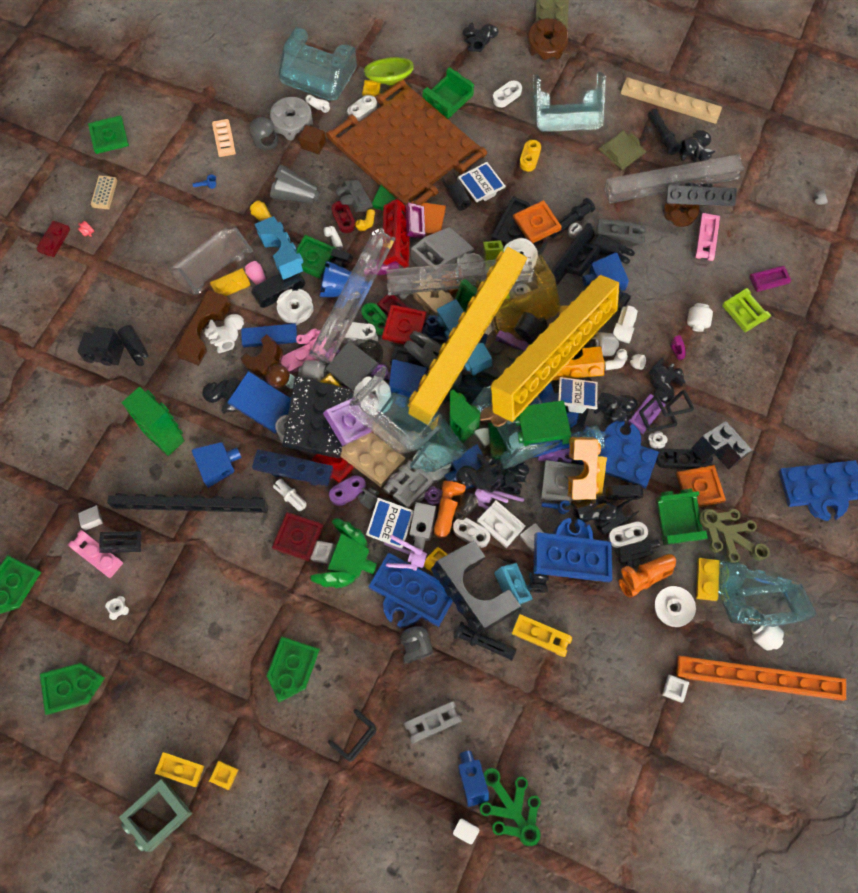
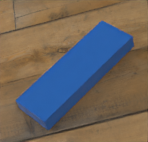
[241,324,297,348]

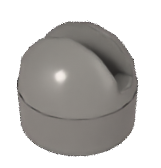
[813,190,828,205]

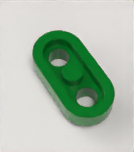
[361,303,387,335]

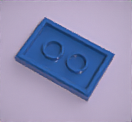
[227,371,291,434]

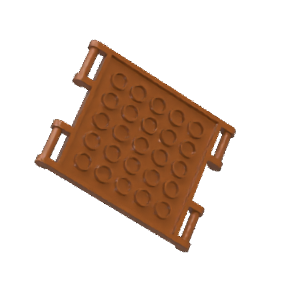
[326,79,487,206]

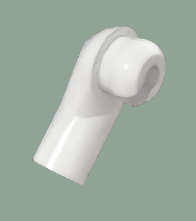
[305,95,330,113]
[604,349,628,371]

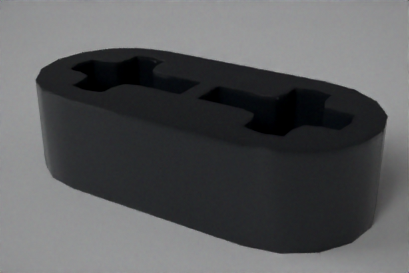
[606,485,644,500]

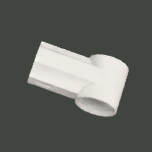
[613,306,638,343]

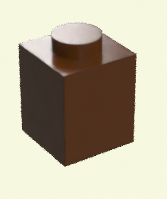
[298,125,326,155]

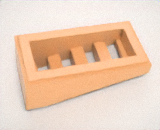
[212,119,236,157]

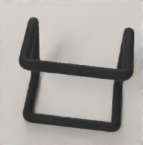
[639,390,694,432]
[328,709,377,762]

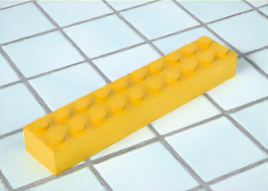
[408,247,527,425]
[491,275,619,422]

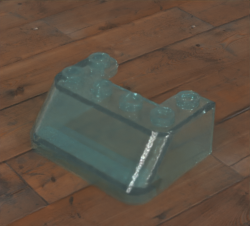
[279,27,357,101]

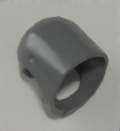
[249,117,278,150]
[400,626,434,664]

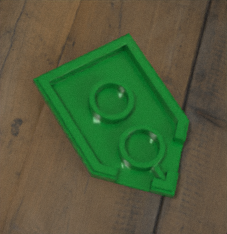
[0,555,41,614]
[267,636,320,702]
[40,663,105,715]

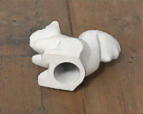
[204,314,244,353]

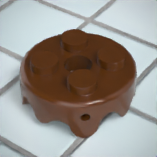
[527,18,569,60]

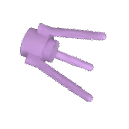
[474,489,524,510]
[384,535,427,570]

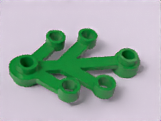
[480,768,541,846]

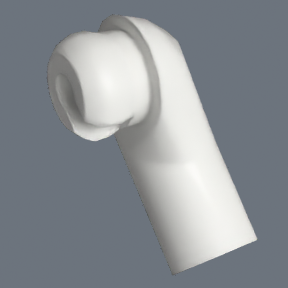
[324,226,343,250]

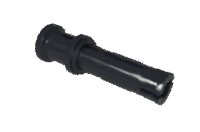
[648,109,682,155]
[549,198,595,238]
[454,621,517,661]

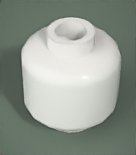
[687,303,713,332]
[751,619,784,650]

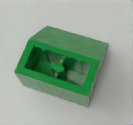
[449,390,480,444]

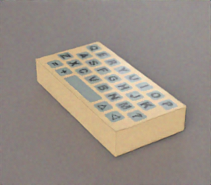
[91,175,117,209]

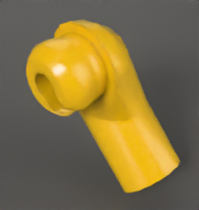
[355,209,375,231]

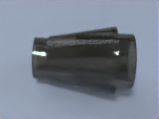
[455,492,478,520]

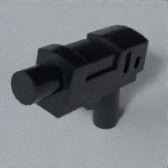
[616,539,660,569]

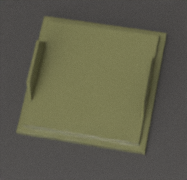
[599,130,646,170]

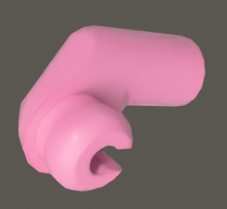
[296,328,322,344]

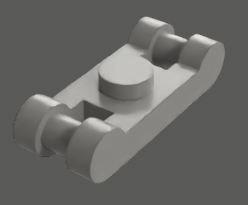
[404,701,462,744]

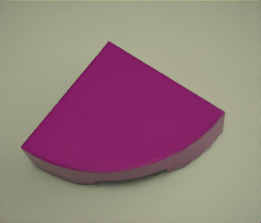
[670,335,686,360]

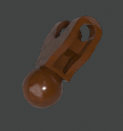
[240,334,290,388]

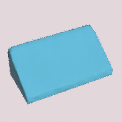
[494,563,533,605]

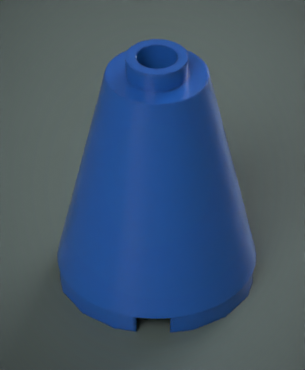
[319,261,370,298]

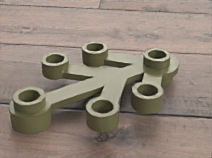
[699,509,770,564]

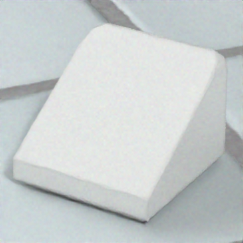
[78,505,104,531]
[453,819,480,844]

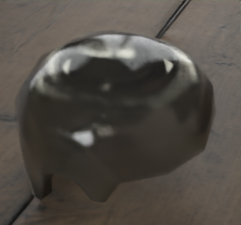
[358,339,384,365]

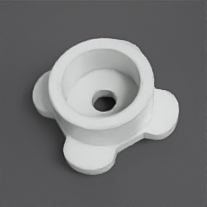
[105,596,129,620]

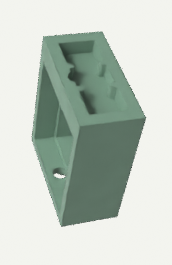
[119,779,193,852]

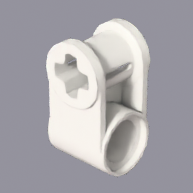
[341,321,378,347]

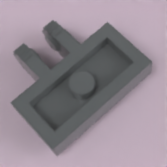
[336,180,373,212]

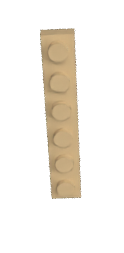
[621,77,722,124]

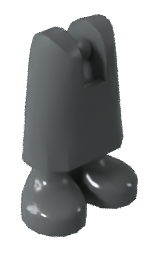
[404,331,442,370]

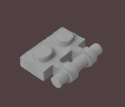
[383,460,434,509]

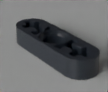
[656,449,713,469]

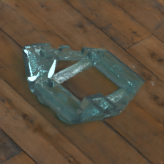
[718,561,817,627]

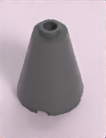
[270,164,320,204]

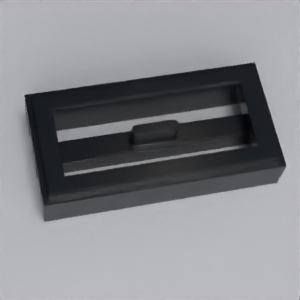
[99,531,141,553]

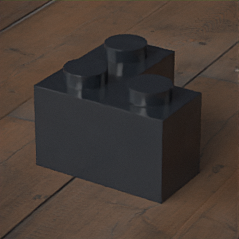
[77,326,125,366]
[691,421,752,470]

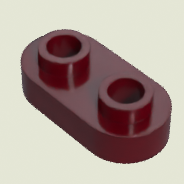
[331,201,355,233]

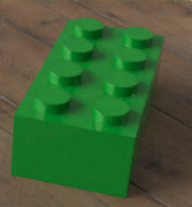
[121,387,185,456]

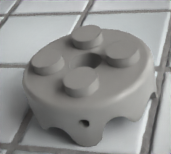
[270,97,313,140]

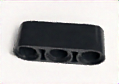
[251,273,306,308]
[514,312,547,345]

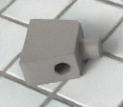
[410,502,437,550]

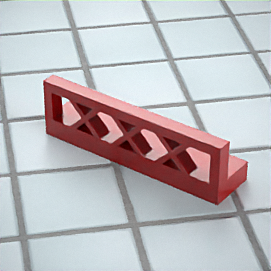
[381,199,410,268]

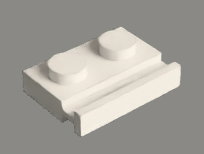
[477,500,526,548]

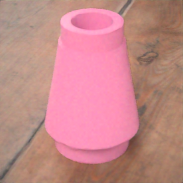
[245,261,266,285]

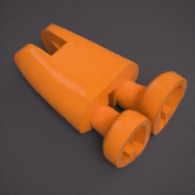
[433,481,466,538]
[619,554,676,598]

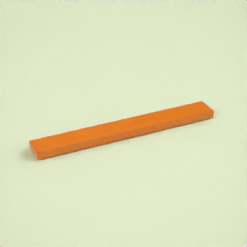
[676,656,846,701]

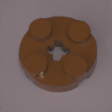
[663,203,700,227]

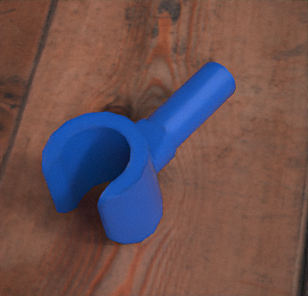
[192,174,216,189]
[542,500,570,514]

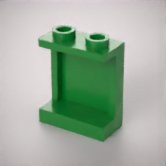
[422,67,474,119]
[515,400,571,450]
[656,489,708,545]

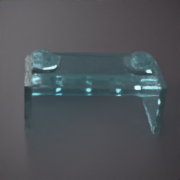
[533,72,606,132]
[377,393,466,472]

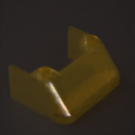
[476,254,560,334]

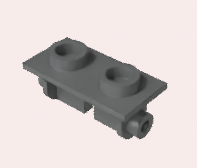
[358,487,396,510]

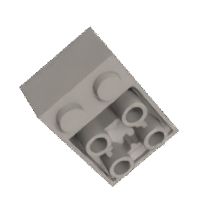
[411,227,474,281]

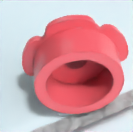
[78,221,94,237]

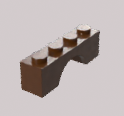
[175,290,231,366]

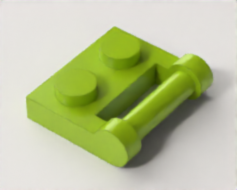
[722,288,771,333]

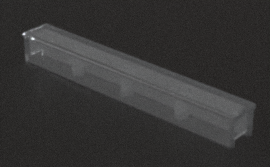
[604,154,744,203]
[309,228,396,364]
[386,257,534,295]

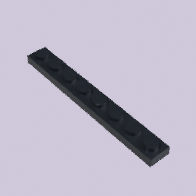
[107,493,268,513]

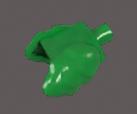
[310,518,377,588]

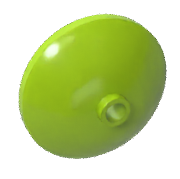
[364,57,414,85]

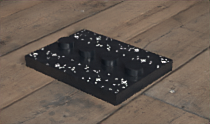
[282,376,351,459]

